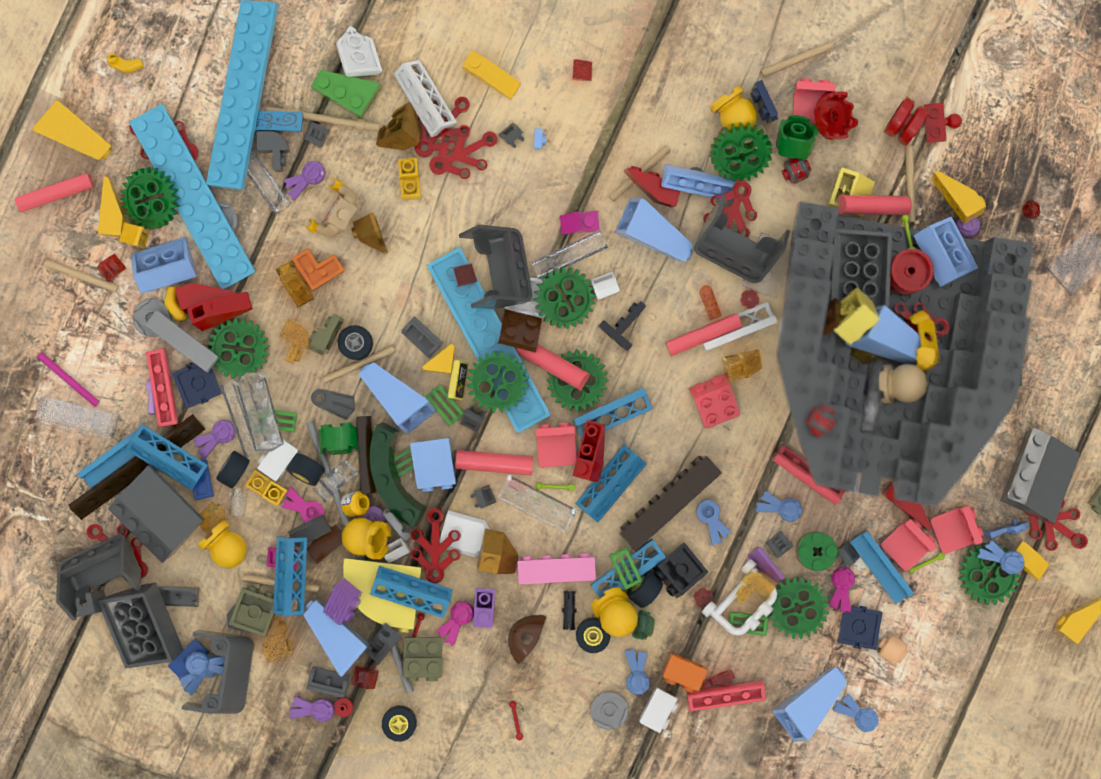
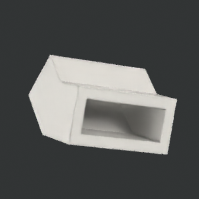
[591,272,620,300]
[384,537,411,563]

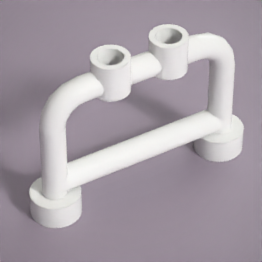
[702,559,777,636]

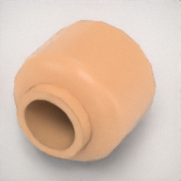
[878,635,908,664]

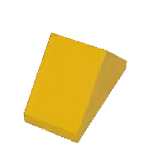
[119,223,150,250]
[422,344,455,374]

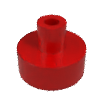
[334,697,354,717]

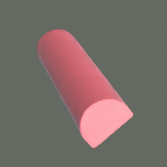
[14,173,94,212]
[838,195,912,215]
[665,313,742,356]
[517,344,591,391]
[146,348,179,427]
[772,445,845,505]
[455,450,534,476]
[687,680,766,712]

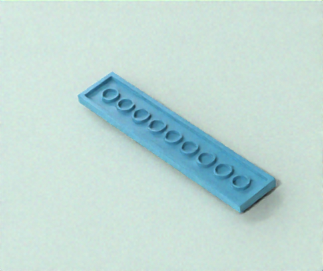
[206,0,279,191]
[129,103,256,289]
[427,247,551,434]

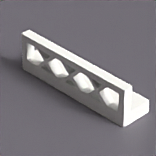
[394,60,457,137]
[702,302,777,352]

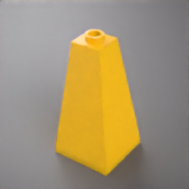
[32,99,112,160]

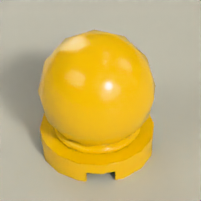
[709,85,758,130]
[342,518,391,560]
[197,519,247,569]
[591,587,638,637]

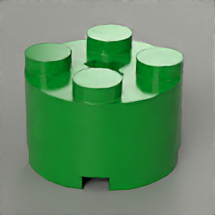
[776,115,818,160]
[318,422,359,455]
[796,532,838,571]

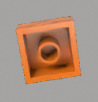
[661,652,708,693]

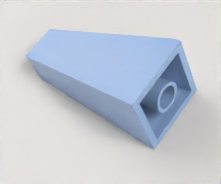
[615,198,693,262]
[845,305,921,366]
[359,362,437,435]
[303,599,370,677]
[772,667,848,742]

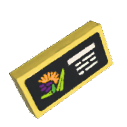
[448,360,469,401]

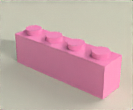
[518,553,596,584]

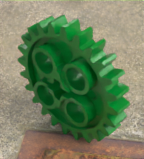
[710,122,773,182]
[120,167,180,230]
[533,266,596,329]
[207,317,270,380]
[546,349,609,412]
[466,351,529,413]
[957,543,1021,605]
[769,577,830,639]

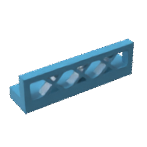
[574,388,652,438]
[126,424,208,490]
[77,429,150,488]
[575,445,647,522]
[849,531,914,604]
[273,536,307,616]
[590,538,666,598]
[370,566,453,618]

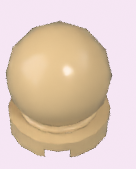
[879,364,928,404]

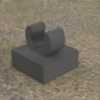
[304,122,330,148]
[499,123,524,148]
[460,406,484,432]
[471,485,496,509]
[766,531,793,558]
[836,542,860,567]

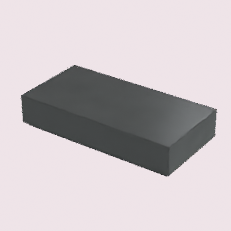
[288,515,332,547]

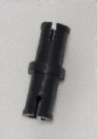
[562,591,577,630]

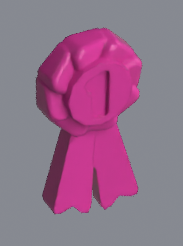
[282,486,325,522]
[829,567,855,613]
[437,601,474,646]

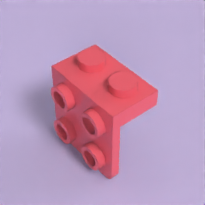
[793,78,836,125]
[689,374,740,429]
[536,423,577,467]
[930,505,984,554]
[881,518,937,571]

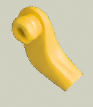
[107,53,144,74]
[164,286,187,321]

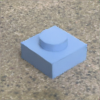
[534,128,546,151]

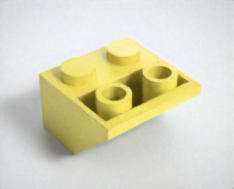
[827,167,875,218]

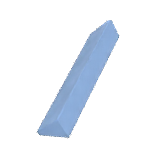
[661,164,736,202]

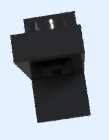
[598,301,646,351]

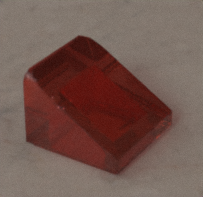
[572,59,592,81]
[97,253,126,282]
[453,263,477,287]
[352,666,379,689]

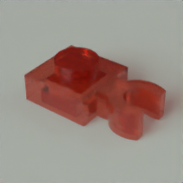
[702,669,735,689]

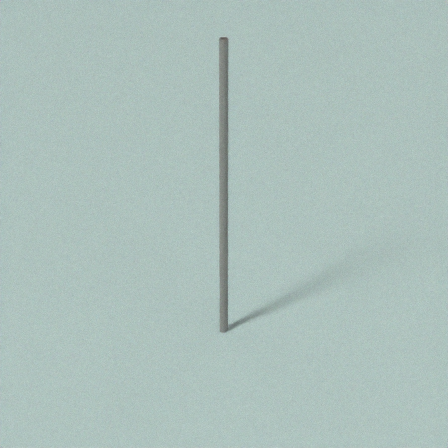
[306,421,414,693]

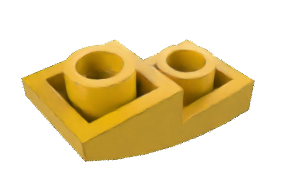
[398,157,421,200]
[245,469,287,506]
[1015,541,1049,581]

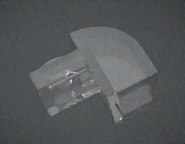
[313,459,358,503]

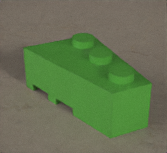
[311,70,382,119]

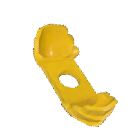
[909,311,939,370]

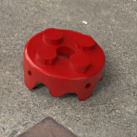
[814,91,858,141]

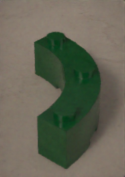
[370,422,427,528]

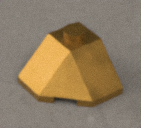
[376,102,422,150]
[351,213,388,254]
[477,528,518,574]

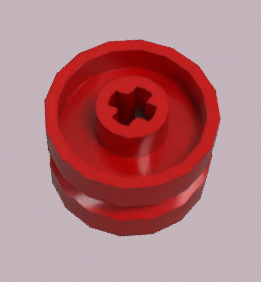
[883,96,929,146]
[890,249,934,295]

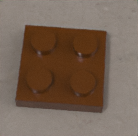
[498,309,542,352]

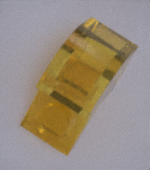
[280,319,311,364]
[736,571,779,605]

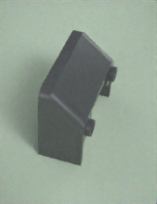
[694,195,790,283]
[459,224,532,309]
[56,534,141,621]
[182,630,254,714]

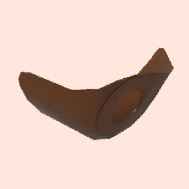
[508,615,546,664]

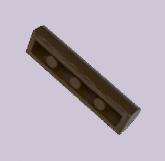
[356,416,376,494]

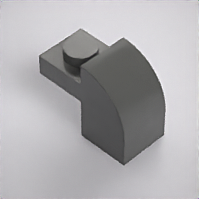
[257,131,290,172]

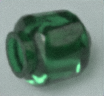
[631,610,655,640]

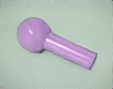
[146,380,159,415]

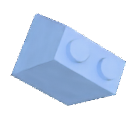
[410,438,456,492]

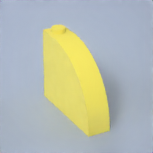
[343,558,421,633]

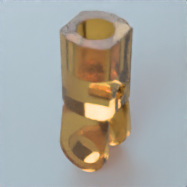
[699,285,722,321]

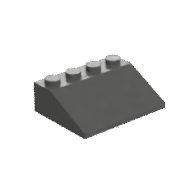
[830,229,892,309]
[1000,428,1080,524]
[108,465,204,563]
[97,583,184,669]

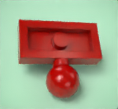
[924,103,962,143]

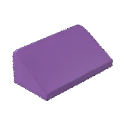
[748,547,784,584]

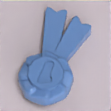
[756,491,803,522]
[696,500,731,546]
[983,519,1029,538]
[977,539,1024,574]
[625,648,650,695]
[185,652,225,675]
[179,655,218,695]
[833,694,879,732]

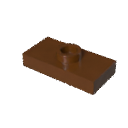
[823,298,840,335]

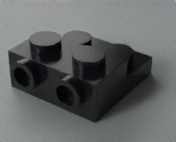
[652,542,708,598]

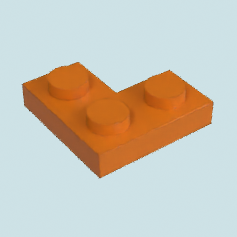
[292,248,345,291]

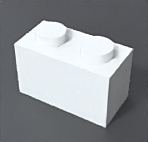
[257,437,301,482]
[638,686,679,733]

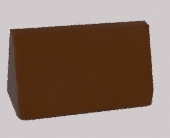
[307,524,342,564]

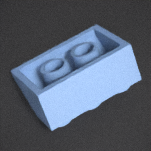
[913,217,978,287]
[131,237,196,294]

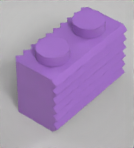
[323,578,362,625]

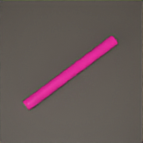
[37,352,100,407]

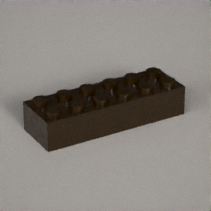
[619,455,722,551]

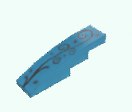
[255,111,303,133]

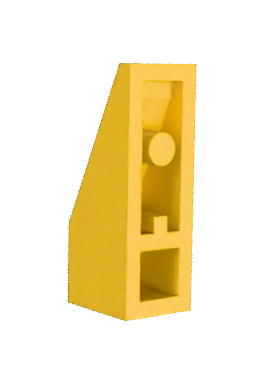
[462,50,521,100]
[931,170,986,224]
[98,176,129,237]
[1055,597,1101,644]

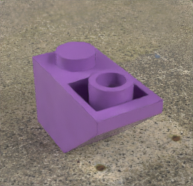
[473,588,495,628]

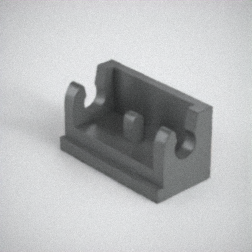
[401,316,443,358]
[158,586,199,607]
[76,590,105,617]
[366,623,402,665]
[306,667,350,698]

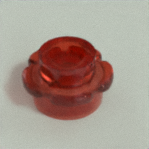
[1022,200,1040,219]
[740,290,759,309]
[694,588,713,607]

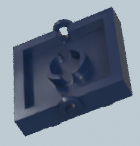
[750,80,779,124]
[172,363,223,409]
[837,606,883,650]

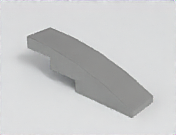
[145,310,220,373]

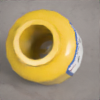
[341,491,370,517]

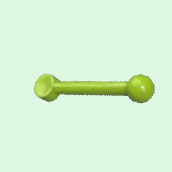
[901,215,916,249]
[536,482,576,491]
[908,552,945,574]

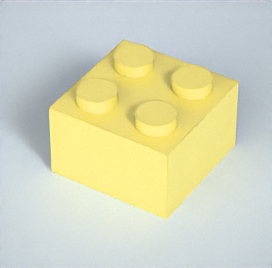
[834,287,880,345]

